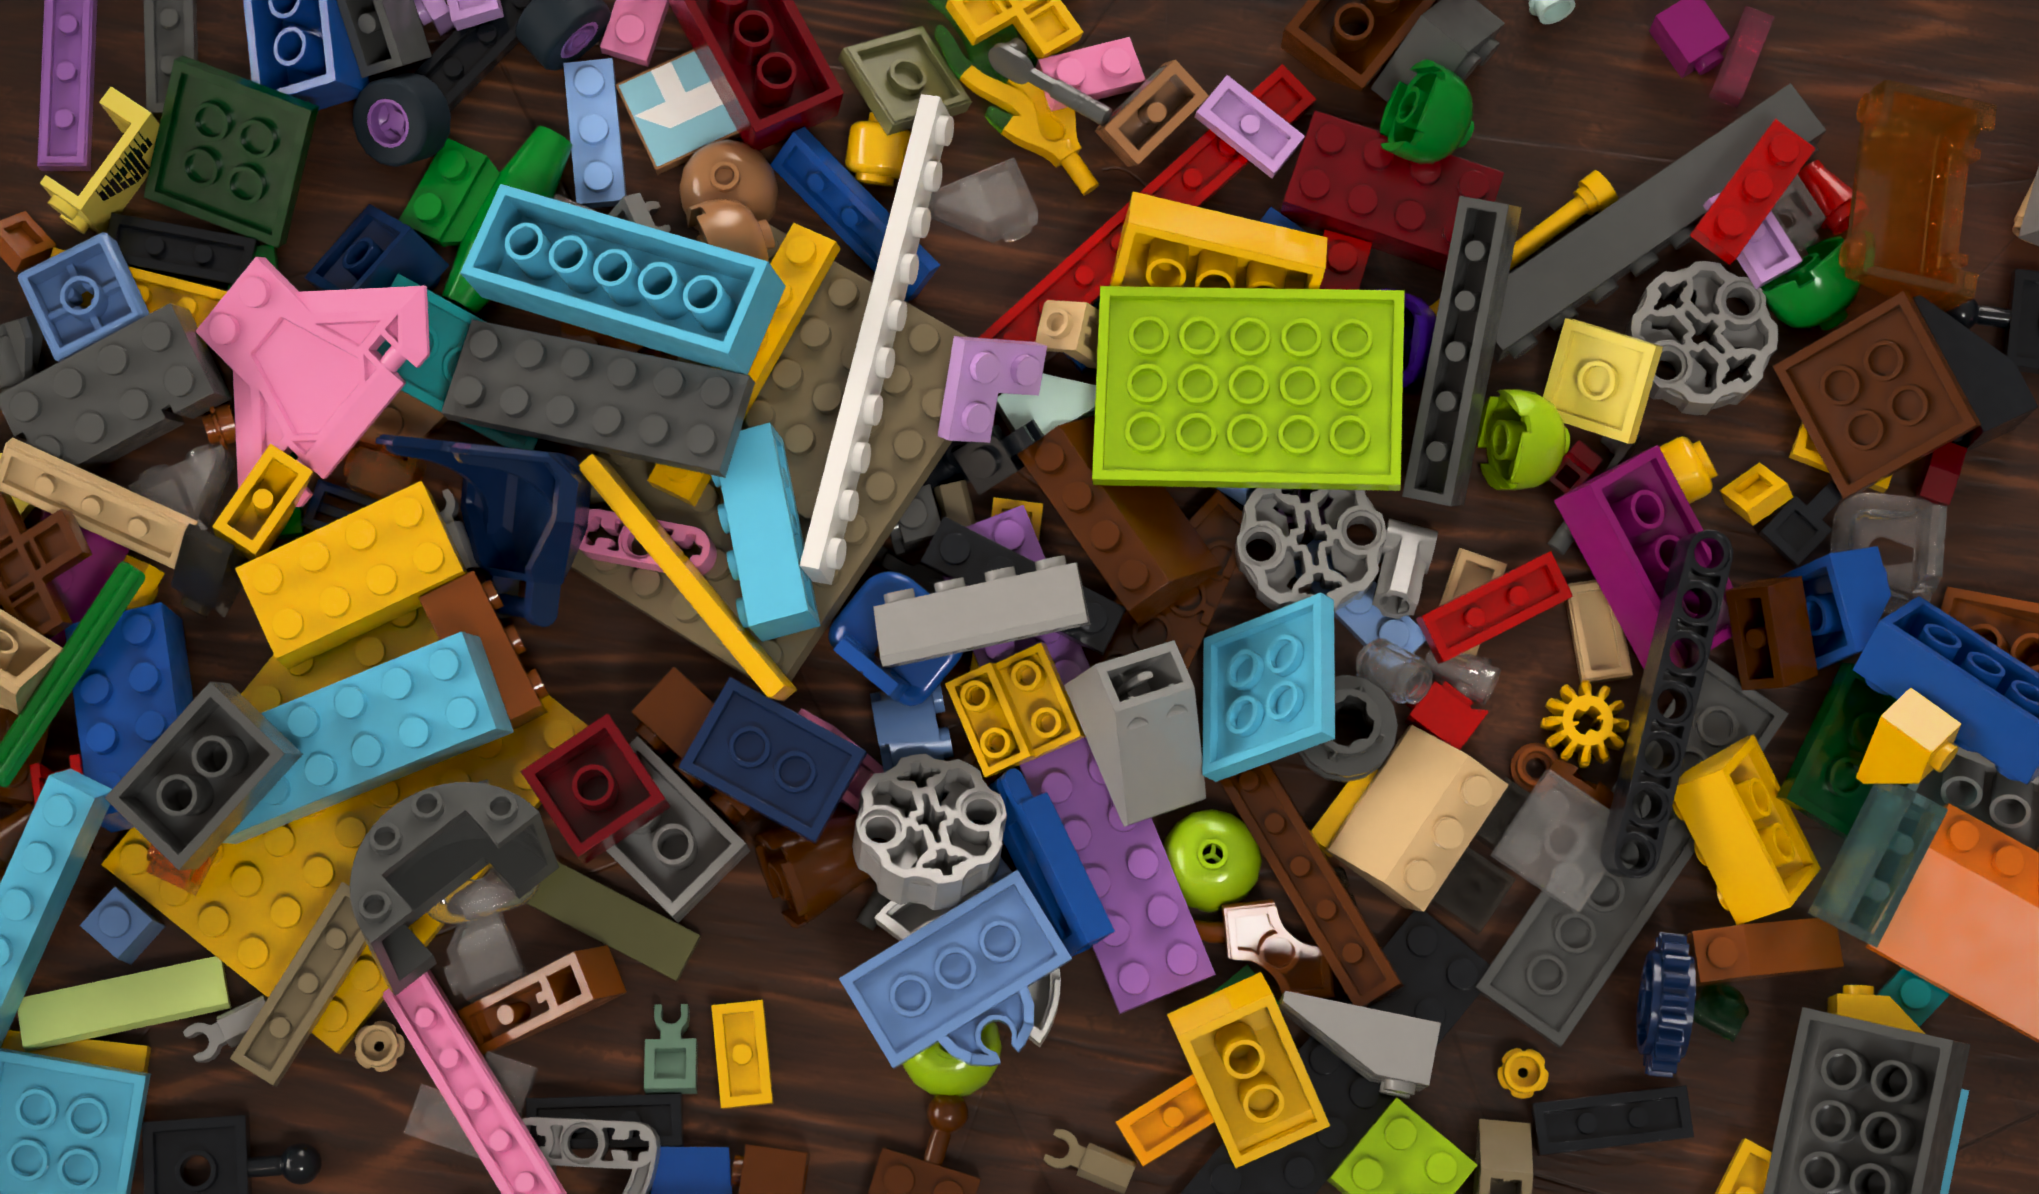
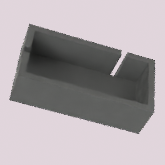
[0,303,232,473]

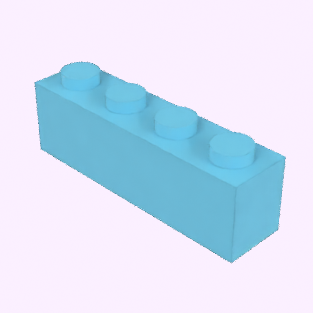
[711,422,821,642]

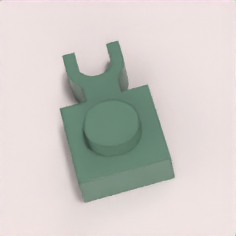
[644,1004,698,1095]

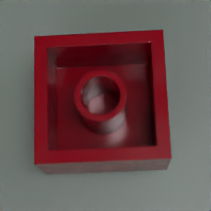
[520,713,671,865]

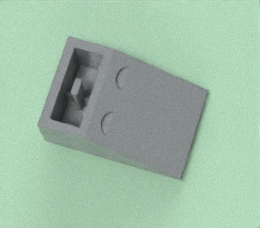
[1064,640,1206,827]

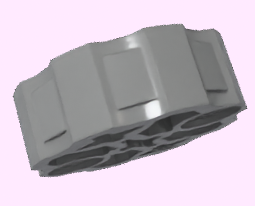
[1625,261,1778,415]
[1235,488,1387,614]
[852,753,1007,910]

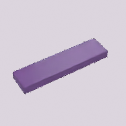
[37,0,98,171]

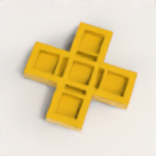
[945,0,1084,59]

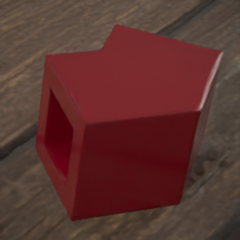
[1549,440,1603,494]

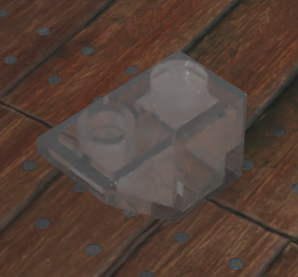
[128,444,235,535]

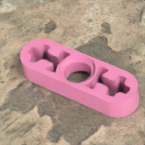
[579,509,717,575]

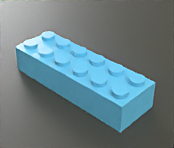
[460,184,786,375]
[223,631,514,844]

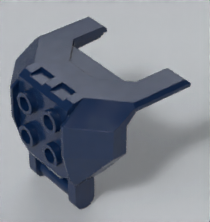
[375,434,592,627]

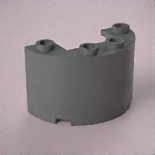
[350,782,559,996]

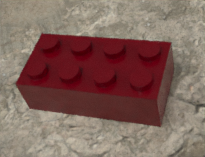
[667,0,844,151]
[1281,110,1504,272]

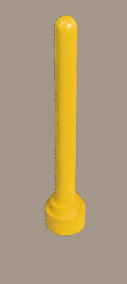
[1429,170,1619,316]

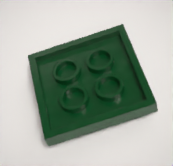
[144,55,319,248]

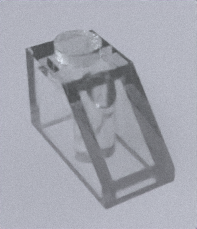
[928,157,1038,243]
[444,880,527,1003]

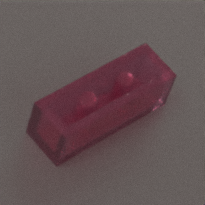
[1708,6,1774,108]

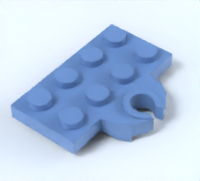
[839,870,1072,1069]

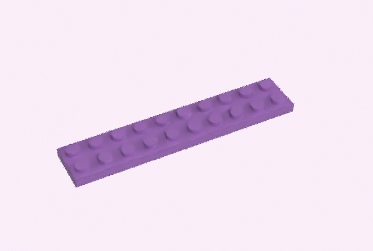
[929,505,1216,1015]

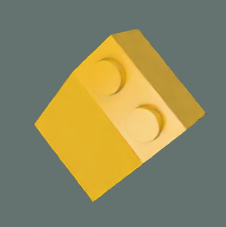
[1167,972,1330,1169]

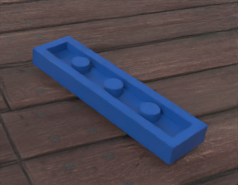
[770,127,941,303]

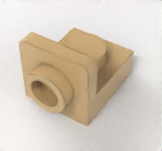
[1035,300,1099,369]

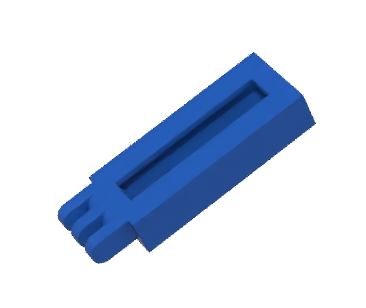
[988,769,1115,957]

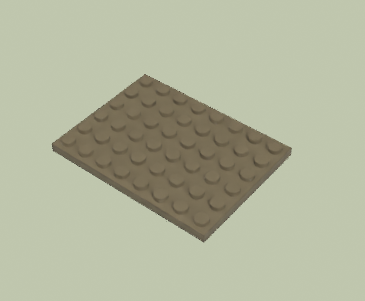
[571,224,967,682]

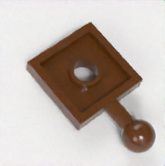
[868,1095,982,1194]

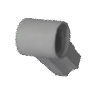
[1372,518,1438,619]

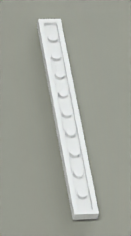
[799,94,954,585]

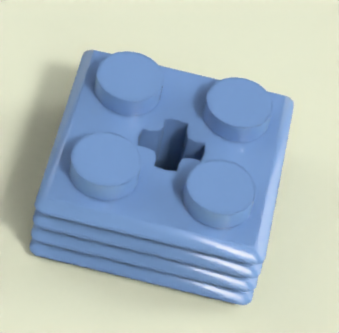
[18,232,150,362]

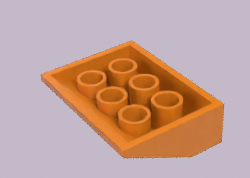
[1866,803,2039,1043]

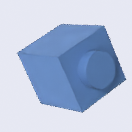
[80,887,165,965]

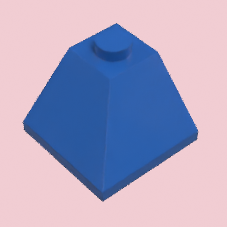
[1777,546,1891,670]

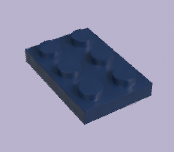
[679,677,867,844]

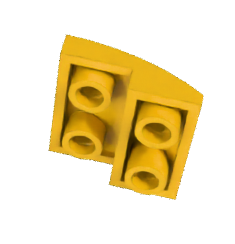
[945,642,1086,778]

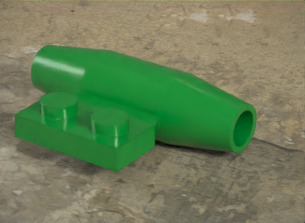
[399,126,573,316]

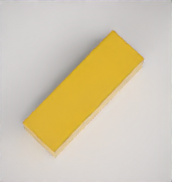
[1311,769,1378,858]

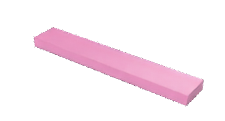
[382,969,567,1194]

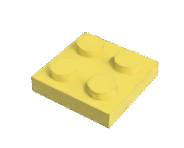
[1543,318,1663,444]

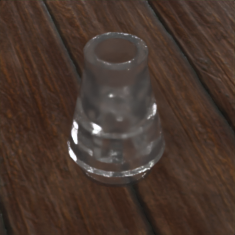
[1421,649,1501,706]

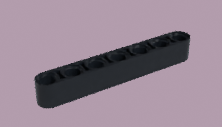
[1600,530,1733,879]

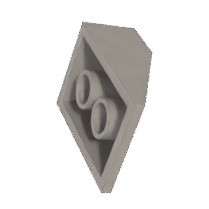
[1278,991,1441,1098]

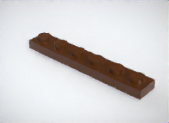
[1202,751,1404,1008]

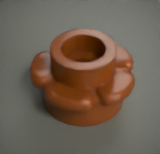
[202,402,236,450]

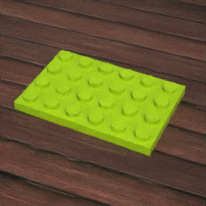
[1092,286,1405,491]

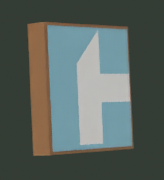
[615,49,741,175]

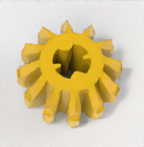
[1540,680,1629,768]

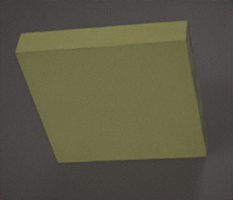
[838,26,972,136]

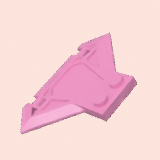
[195,257,430,507]

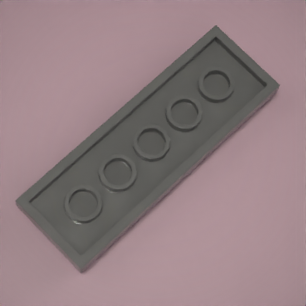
[441,319,755,478]

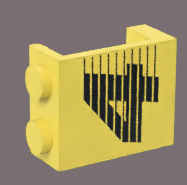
[40,87,160,234]

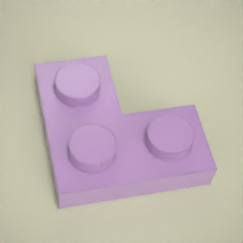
[938,336,1047,443]

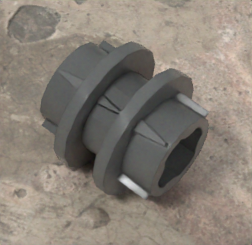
[1297,675,1398,783]

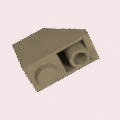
[1473,1119,1533,1194]

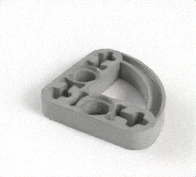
[522,1117,661,1194]

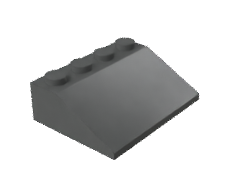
[1763,1007,1971,1194]

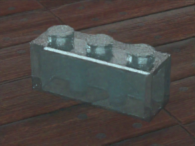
[1808,784,1948,948]

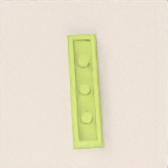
[18,956,231,1052]

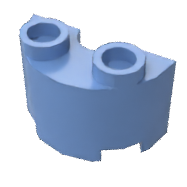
[870,684,954,772]

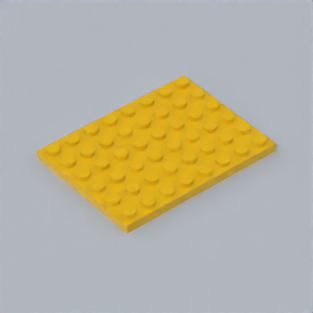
[101,606,588,1054]

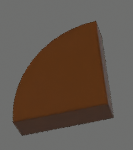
[1546,759,1614,813]

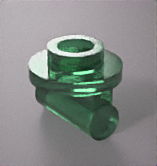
[1693,984,1749,1042]

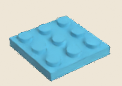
[1202,593,1335,782]
[0,1048,151,1194]

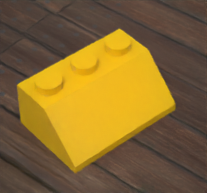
[1672,734,1821,925]

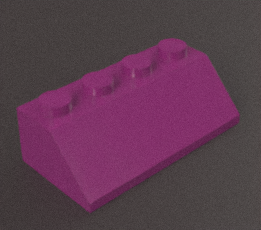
[1554,445,1734,670]

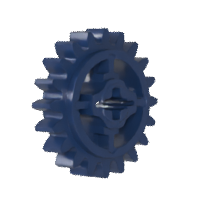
[1636,932,1696,1078]

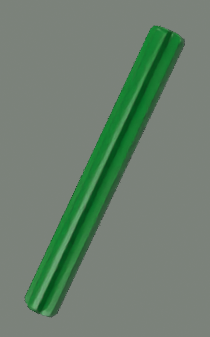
[0,561,145,788]

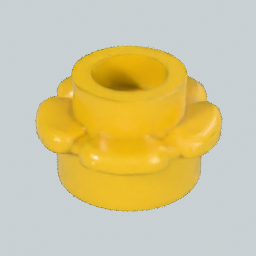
[1497,1048,1549,1099]

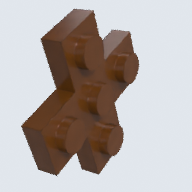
[0,491,93,639]

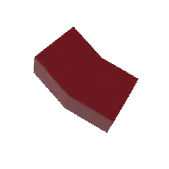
[1914,442,1967,507]

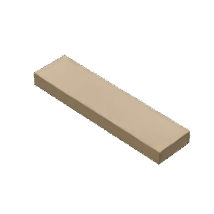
[0,437,198,570]

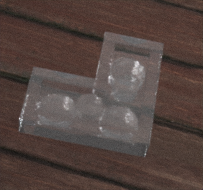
[404,1051,538,1159]

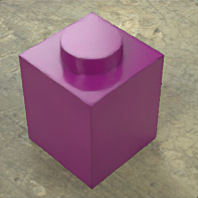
[1649,0,1730,79]

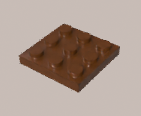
[1773,291,1981,499]

